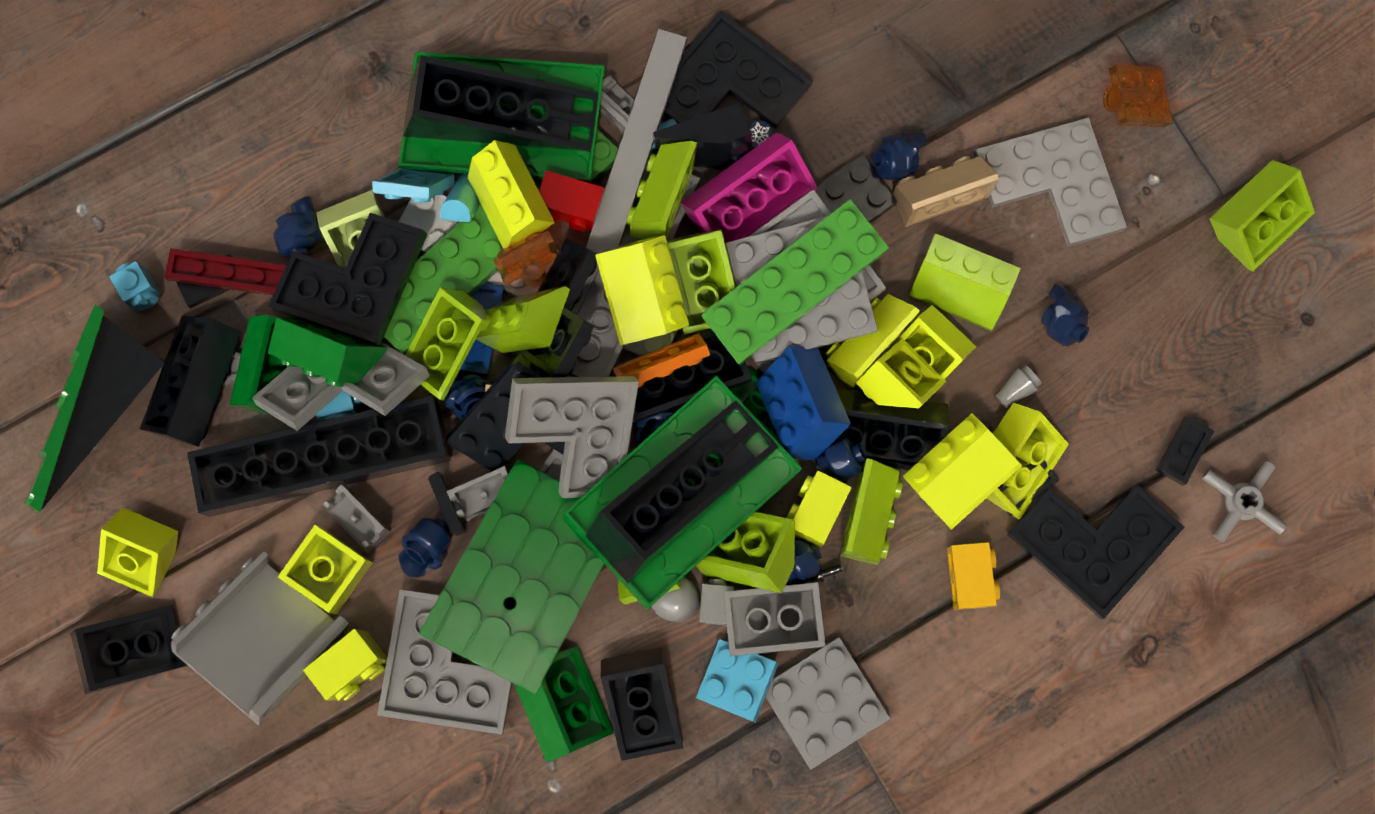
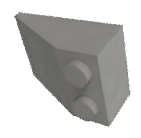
[723,582,825,656]

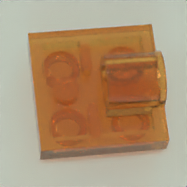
[1103,64,1173,127]
[493,231,557,288]

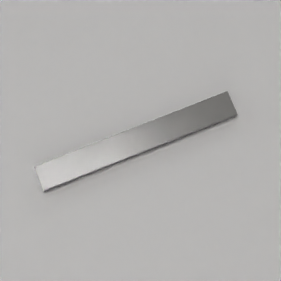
[586,29,687,254]

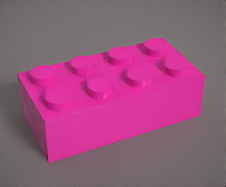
[680,133,818,252]

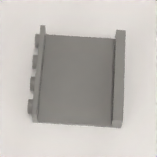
[171,551,350,726]

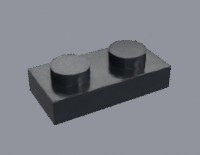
[1155,416,1214,486]

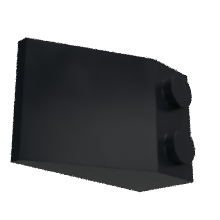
[653,102,752,169]
[70,605,187,695]
[600,647,683,761]

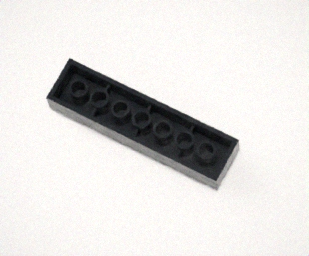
[187,396,451,517]

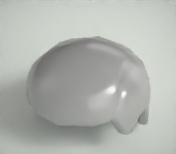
[652,577,700,623]

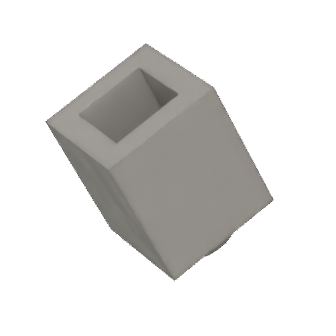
[699,579,734,625]

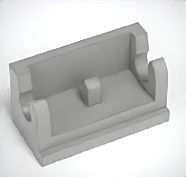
[599,75,635,134]
[447,466,509,523]
[323,484,391,553]

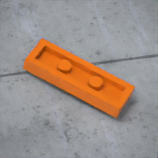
[612,333,710,388]

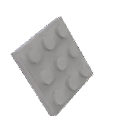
[765,637,891,770]

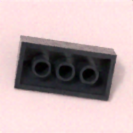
[140,315,241,447]
[614,330,752,422]
[836,388,949,470]

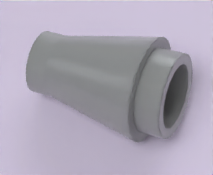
[995,365,1042,409]

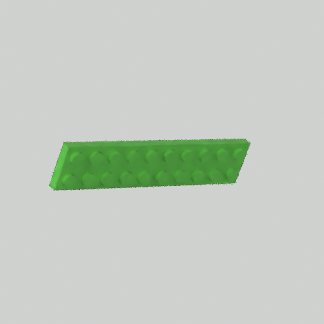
[383,129,618,355]

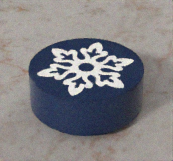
[748,120,774,150]

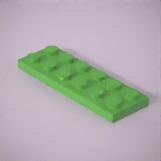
[701,199,889,365]

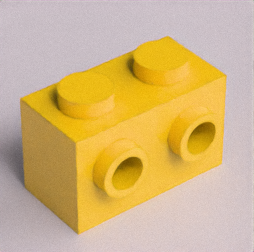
[947,542,1000,610]

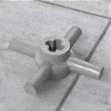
[1202,461,1287,543]

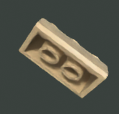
[892,156,999,227]

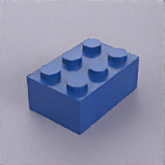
[756,345,851,460]

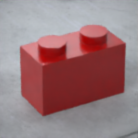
[539,171,605,231]

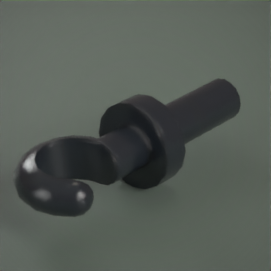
[796,564,843,584]

